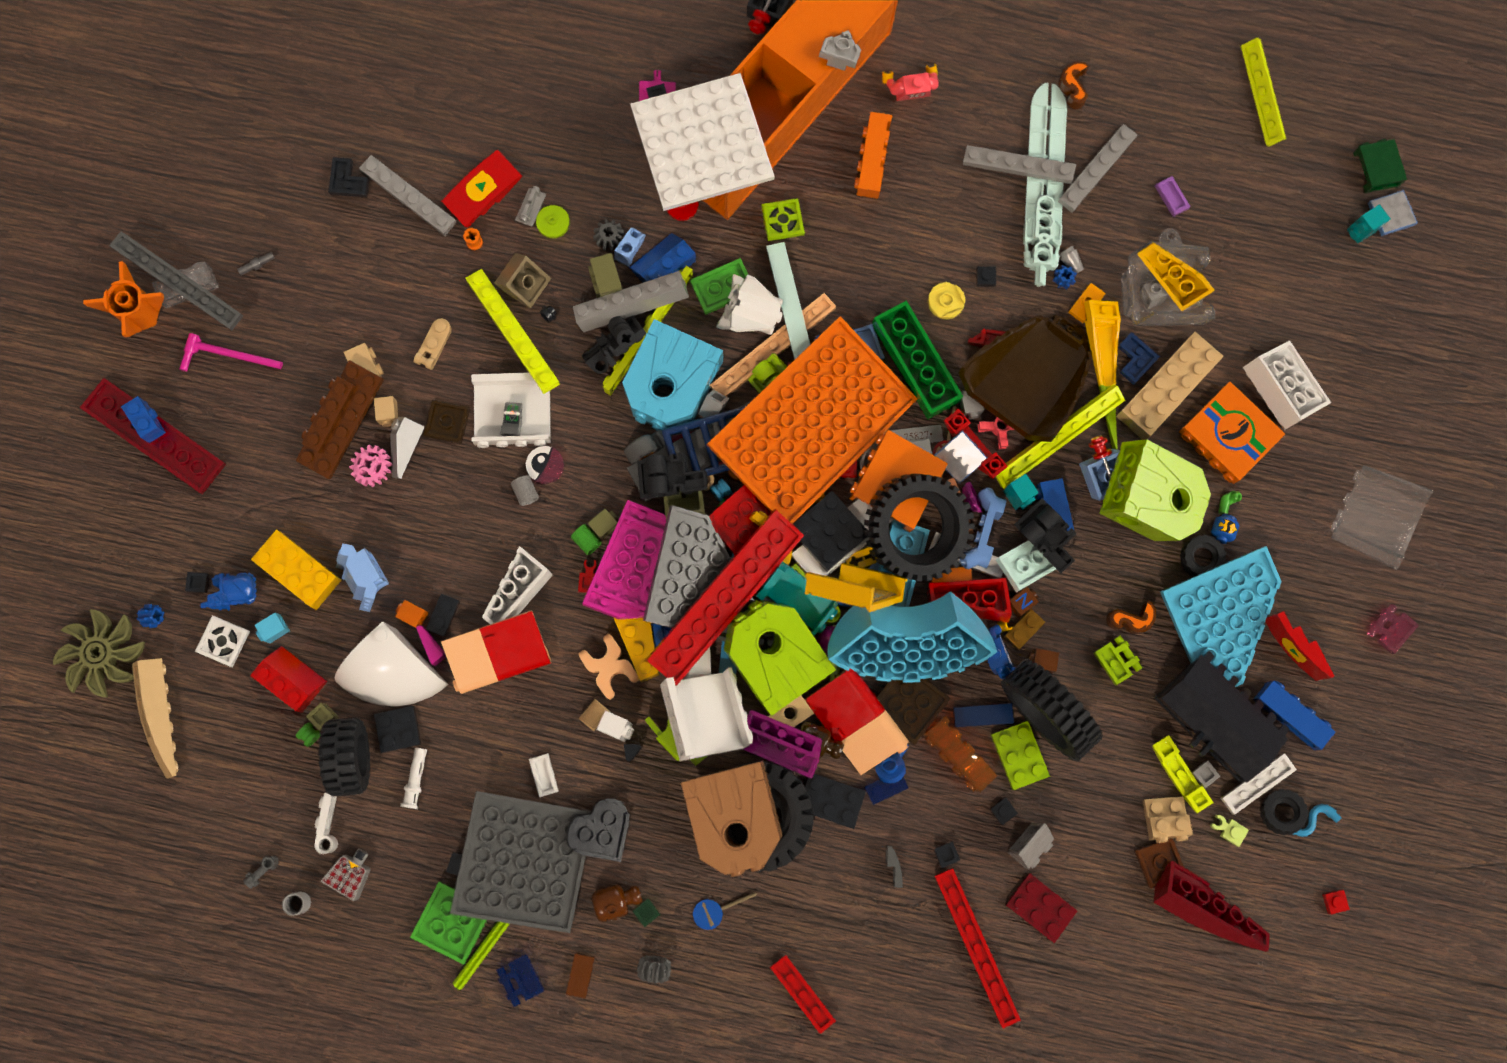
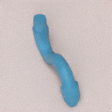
[1292,804,1342,837]

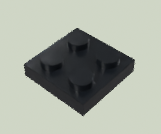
[374,706,421,753]

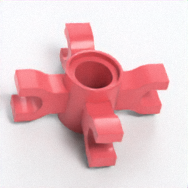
[977,417,1014,450]

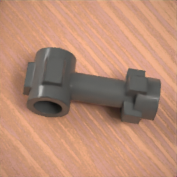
[243,856,279,889]

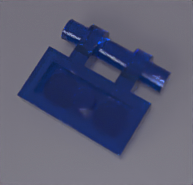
[496,954,545,1007]

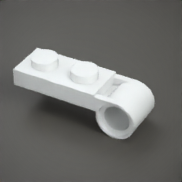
[315,793,338,854]

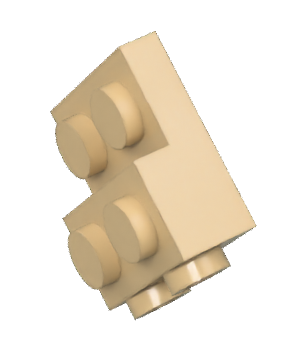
[1143,797,1193,843]

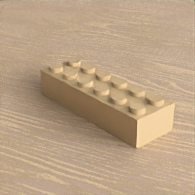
[1116,332,1223,440]

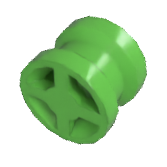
[296,722,320,747]

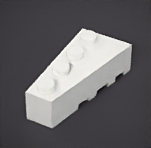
[482,546,553,624]

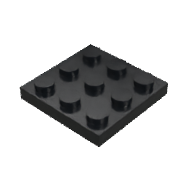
[792,491,867,572]

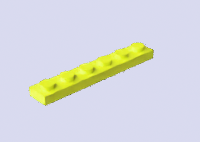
[1241,37,1286,146]

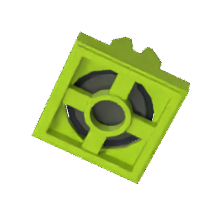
[761,198,805,241]

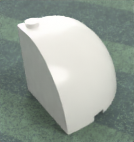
[335,622,449,706]

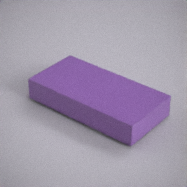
[1155,176,1190,217]

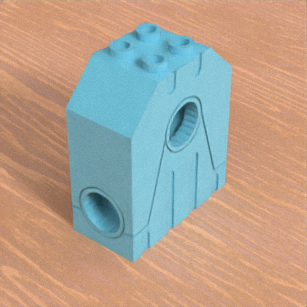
[622,319,723,430]

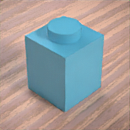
[255,613,290,643]

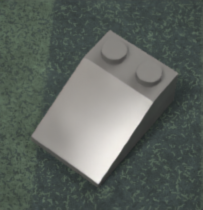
[1007,822,1054,869]

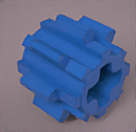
[1053,265,1077,290]
[137,604,164,628]

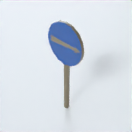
[693,892,757,930]

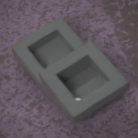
[885,846,903,888]

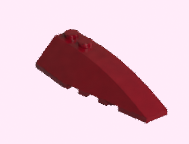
[1153,860,1270,952]

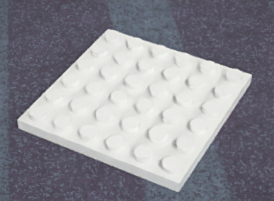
[630,73,775,211]

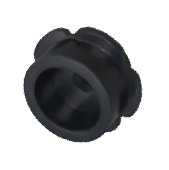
[539,306,557,323]

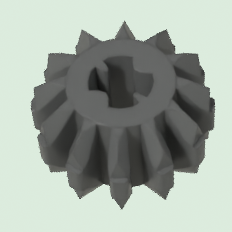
[593,219,625,252]
[637,955,671,984]

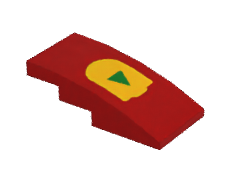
[442,150,523,228]
[1265,611,1334,681]

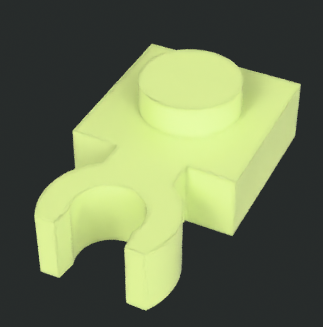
[1210,815,1249,847]

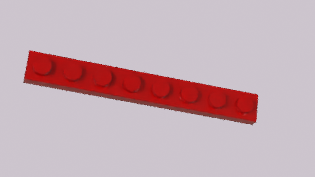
[934,868,1021,1029]

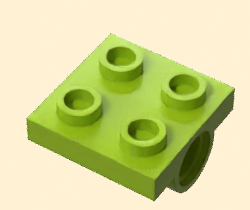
[748,353,787,393]

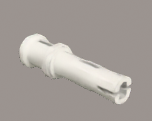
[400,748,427,809]

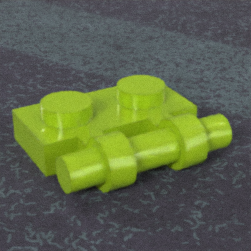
[1093,635,1143,686]

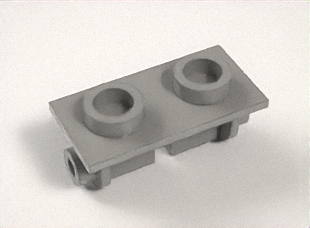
[515,186,546,227]

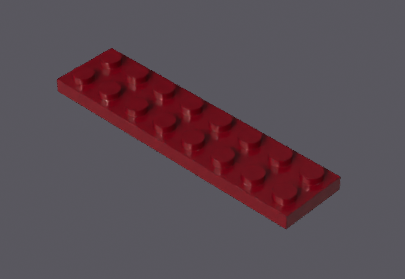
[80,378,226,495]

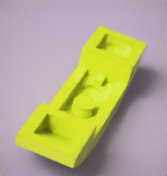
[1152,735,1213,813]

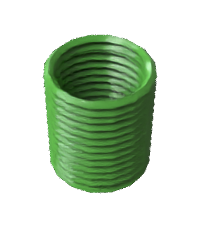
[571,524,602,555]

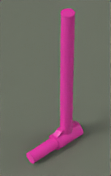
[179,333,283,372]

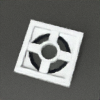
[195,615,250,667]

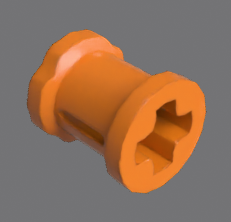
[463,228,483,250]

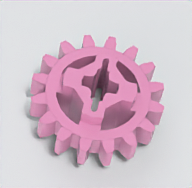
[349,445,393,487]

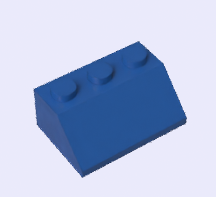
[629,233,696,283]

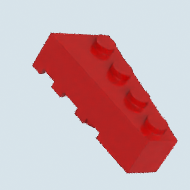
[927,578,1012,623]

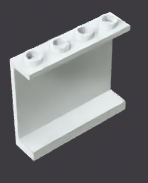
[471,373,551,448]
[660,667,753,761]

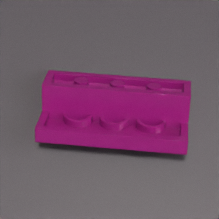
[743,710,822,779]

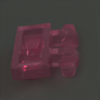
[1367,604,1419,654]

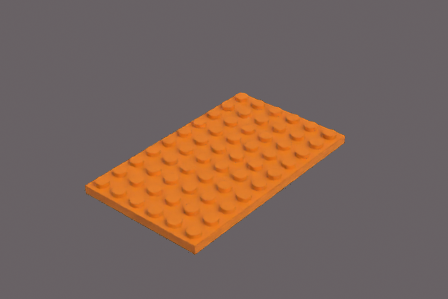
[706,316,918,524]

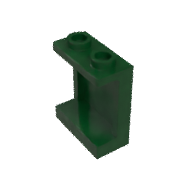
[1353,139,1407,194]

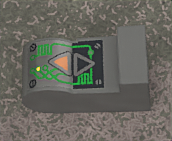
[500,402,522,436]

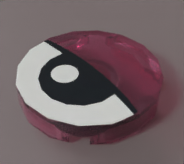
[526,446,564,484]

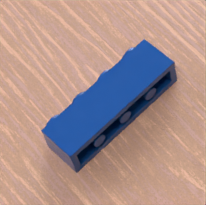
[1253,681,1335,750]

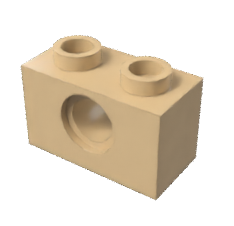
[768,695,814,727]

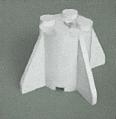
[716,274,783,335]

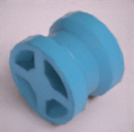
[709,478,733,502]

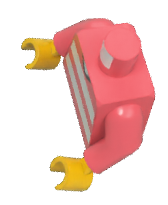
[882,64,939,101]

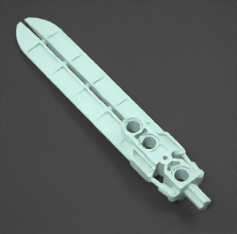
[1023,83,1067,287]

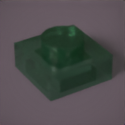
[632,898,661,927]

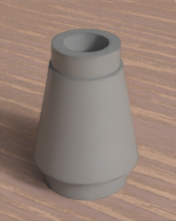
[1060,246,1084,273]

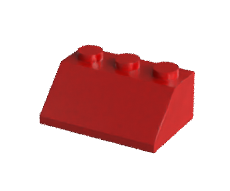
[250,646,328,713]

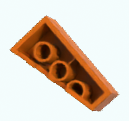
[854,112,892,199]

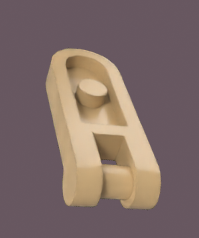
[414,318,452,370]

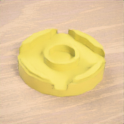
[928,282,965,320]

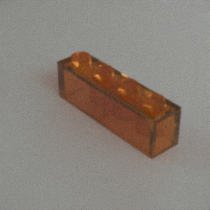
[924,716,997,792]

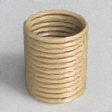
[579,699,610,731]

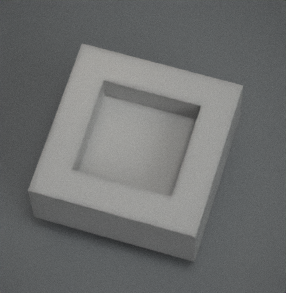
[1191,761,1221,788]

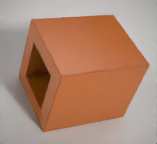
[395,600,429,628]

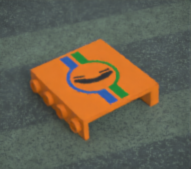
[1179,382,1285,484]

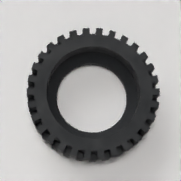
[864,474,975,581]
[1001,659,1103,762]

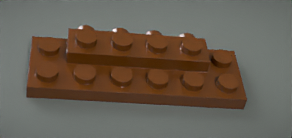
[296,360,384,479]

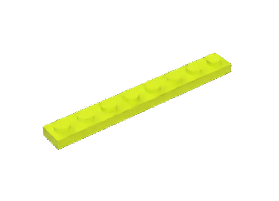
[603,266,693,396]
[466,269,560,394]
[996,384,1125,489]

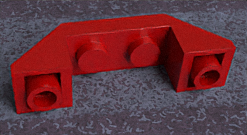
[944,409,1008,479]

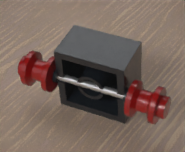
[747,0,793,34]

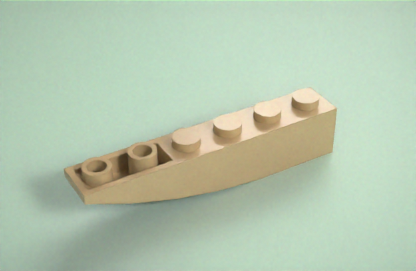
[132,658,178,779]

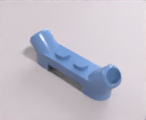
[960,487,1006,570]

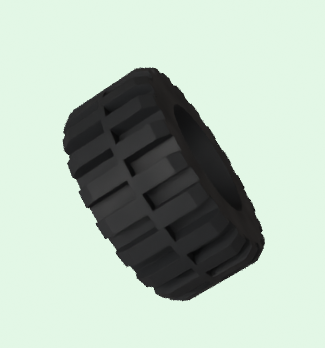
[318,717,371,797]

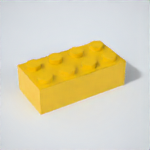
[251,529,341,610]

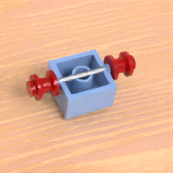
[1079,435,1120,501]

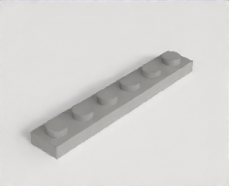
[1058,124,1137,213]
[963,145,1076,184]
[359,155,457,236]

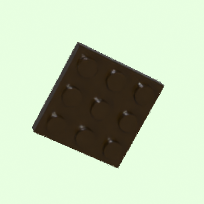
[877,679,950,745]

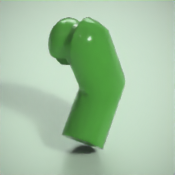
[1218,491,1242,515]

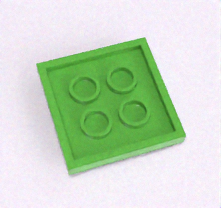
[410,881,487,965]

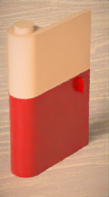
[441,610,551,694]
[805,669,909,775]

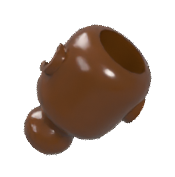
[592,885,642,922]

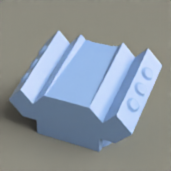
[336,543,389,612]

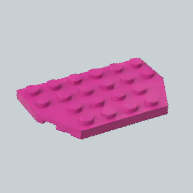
[582,500,666,620]

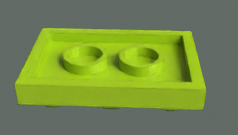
[991,721,1050,790]

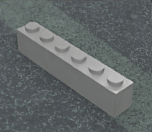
[573,271,689,332]

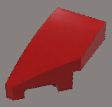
[968,328,1006,348]

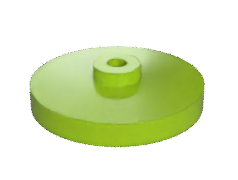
[536,205,570,238]

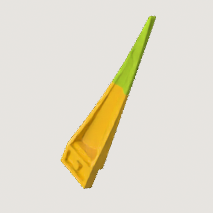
[1084,300,1121,449]

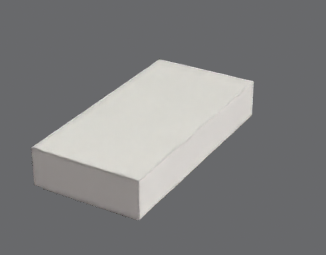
[529,753,559,797]

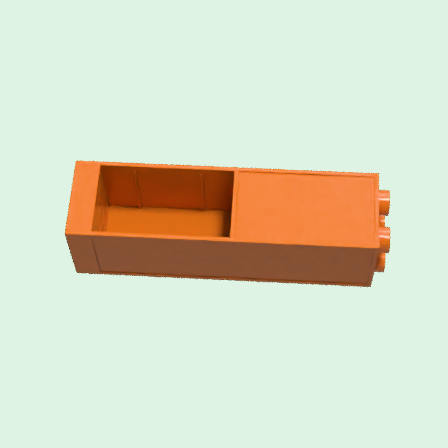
[702,0,898,220]

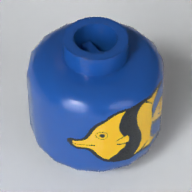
[1211,514,1240,544]

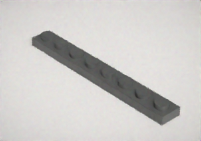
[109,231,243,331]

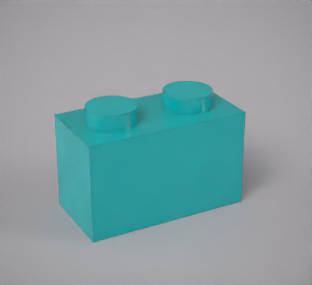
[1347,204,1391,244]
[1003,474,1039,510]

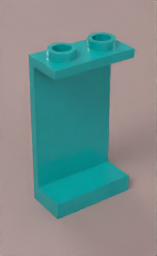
[757,561,839,636]

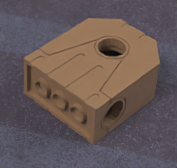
[681,761,782,877]

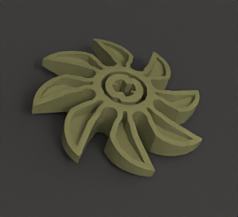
[53,609,145,697]

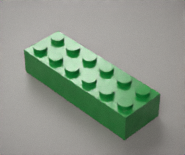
[872,300,963,420]

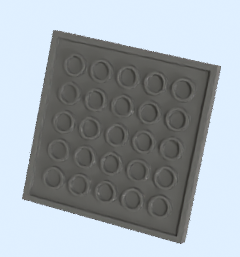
[450,791,590,933]

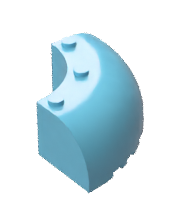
[828,592,997,683]

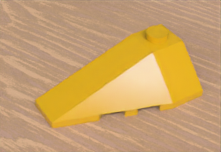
[1137,242,1214,311]

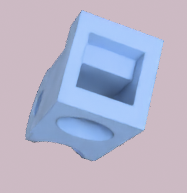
[614,228,645,267]

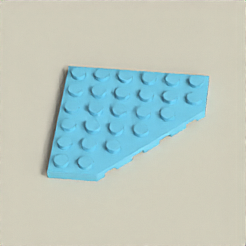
[1160,546,1282,687]

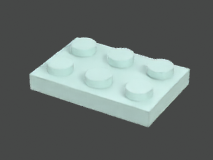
[996,540,1056,593]

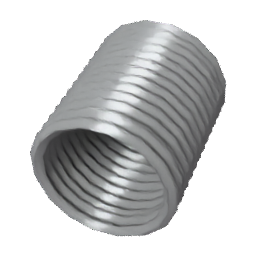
[511,475,539,506]
[282,891,311,916]

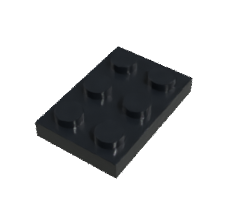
[805,774,866,829]

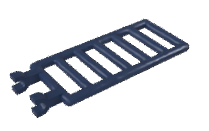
[662,406,746,476]

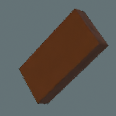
[566,953,595,999]

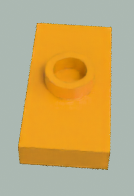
[1068,283,1106,323]

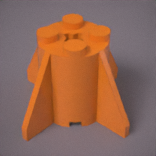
[83,261,164,337]

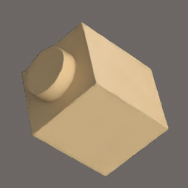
[374,396,398,427]

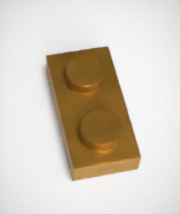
[1004,609,1045,650]

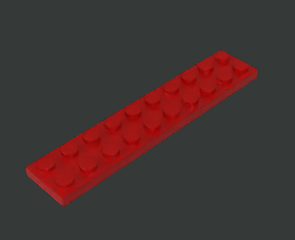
[646,509,804,686]

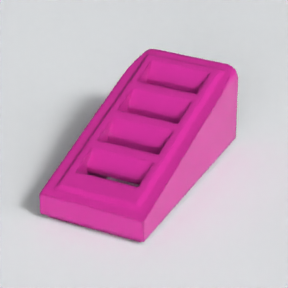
[416,625,447,666]

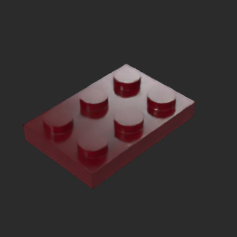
[1005,873,1078,943]

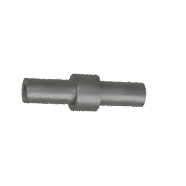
[237,252,275,275]

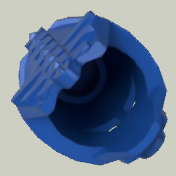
[200,572,257,611]

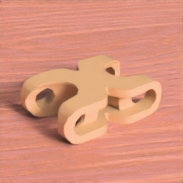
[579,633,639,700]

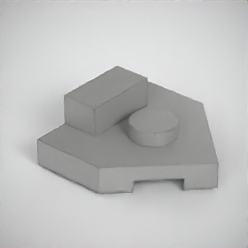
[819,30,861,71]

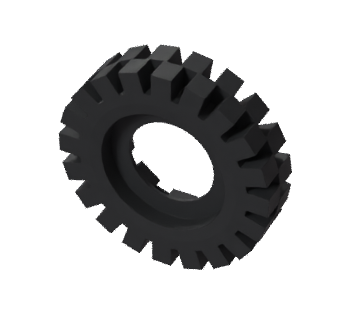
[728,761,814,872]

